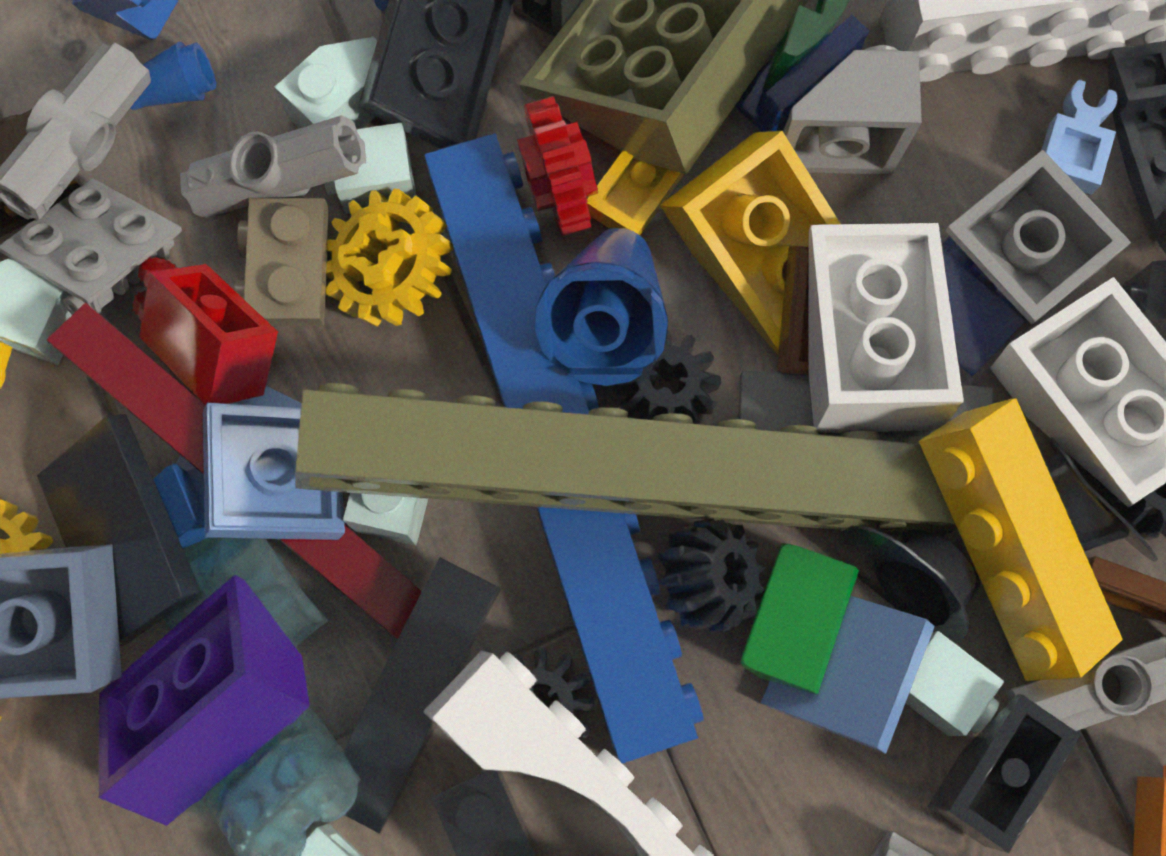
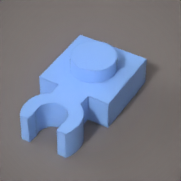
[1041,80,1117,195]

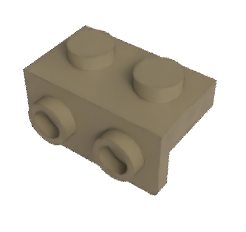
[235,198,329,326]

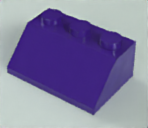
[99,574,310,826]

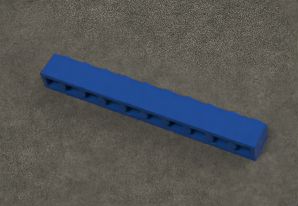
[424,133,704,764]

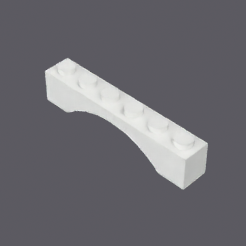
[423,650,714,856]

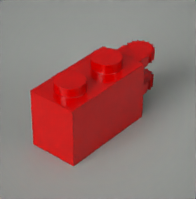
[132,257,278,405]

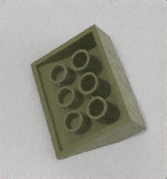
[519,0,808,174]

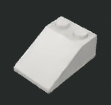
[809,223,963,433]
[990,277,1166,507]

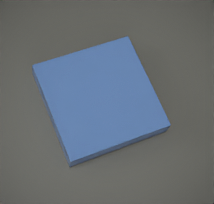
[203,403,345,540]
[761,596,935,754]

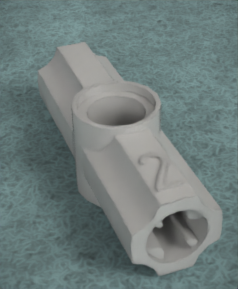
[0,42,151,220]
[180,115,366,218]
[1006,635,1166,731]

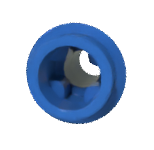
[130,41,216,110]

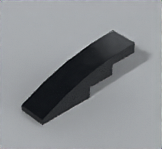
[321,557,501,834]

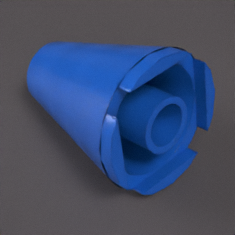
[534,228,668,386]

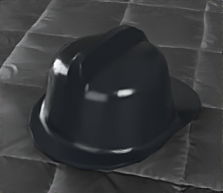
[1045,437,1158,561]
[836,525,980,643]

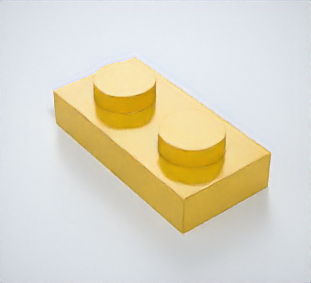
[586,150,684,236]

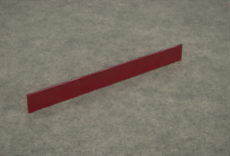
[46,302,476,640]

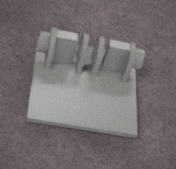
[0,178,182,315]

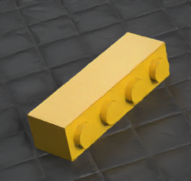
[919,398,1123,681]

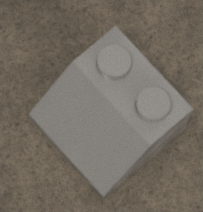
[783,45,922,174]
[945,150,1131,325]

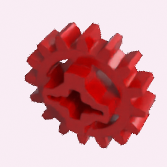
[517,96,598,236]

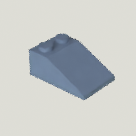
[0,544,122,698]

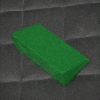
[741,543,859,695]

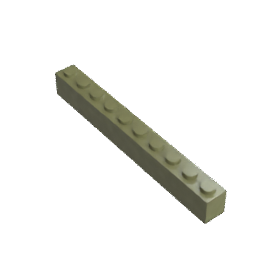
[295,383,958,537]

